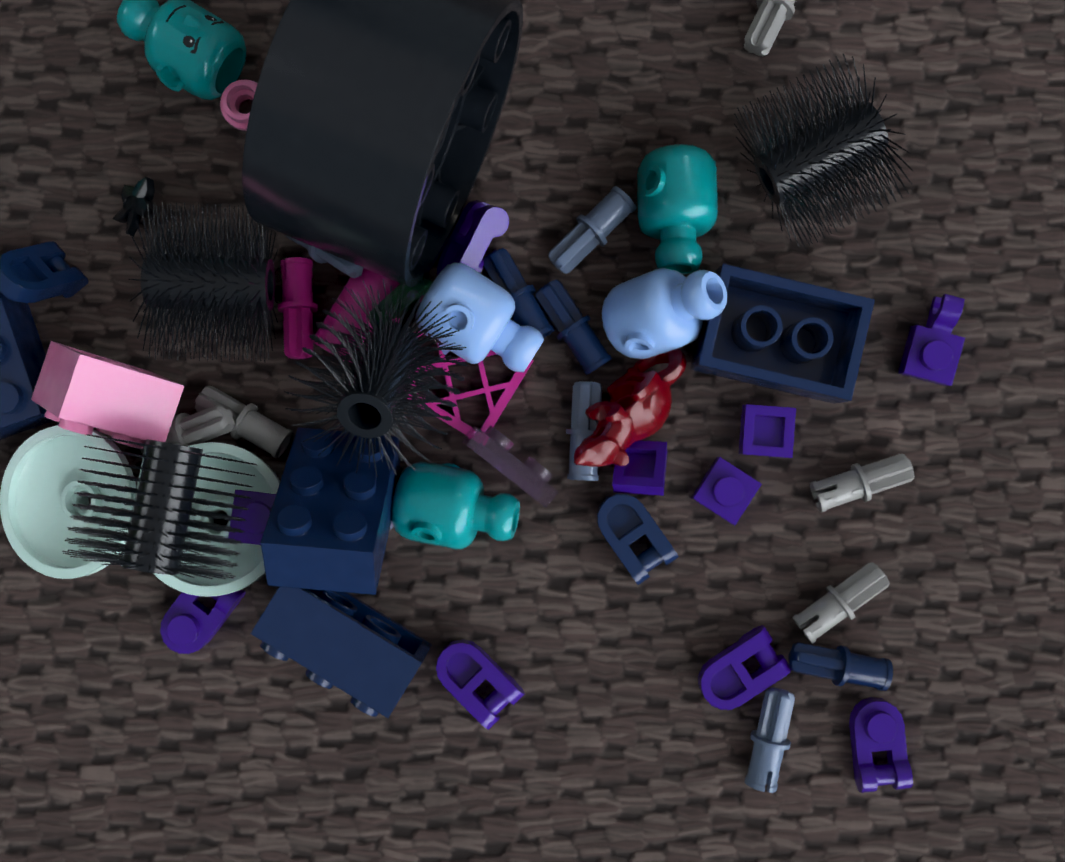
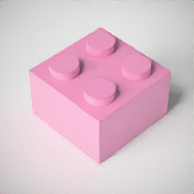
[31,341,184,449]

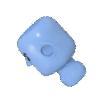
[415,263,544,372]
[601,268,727,359]

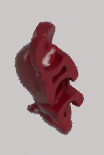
[574,348,687,467]

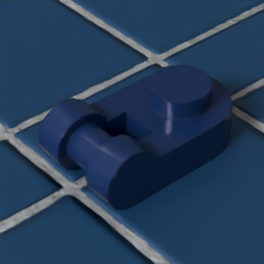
[0,241,89,303]
[597,494,679,585]

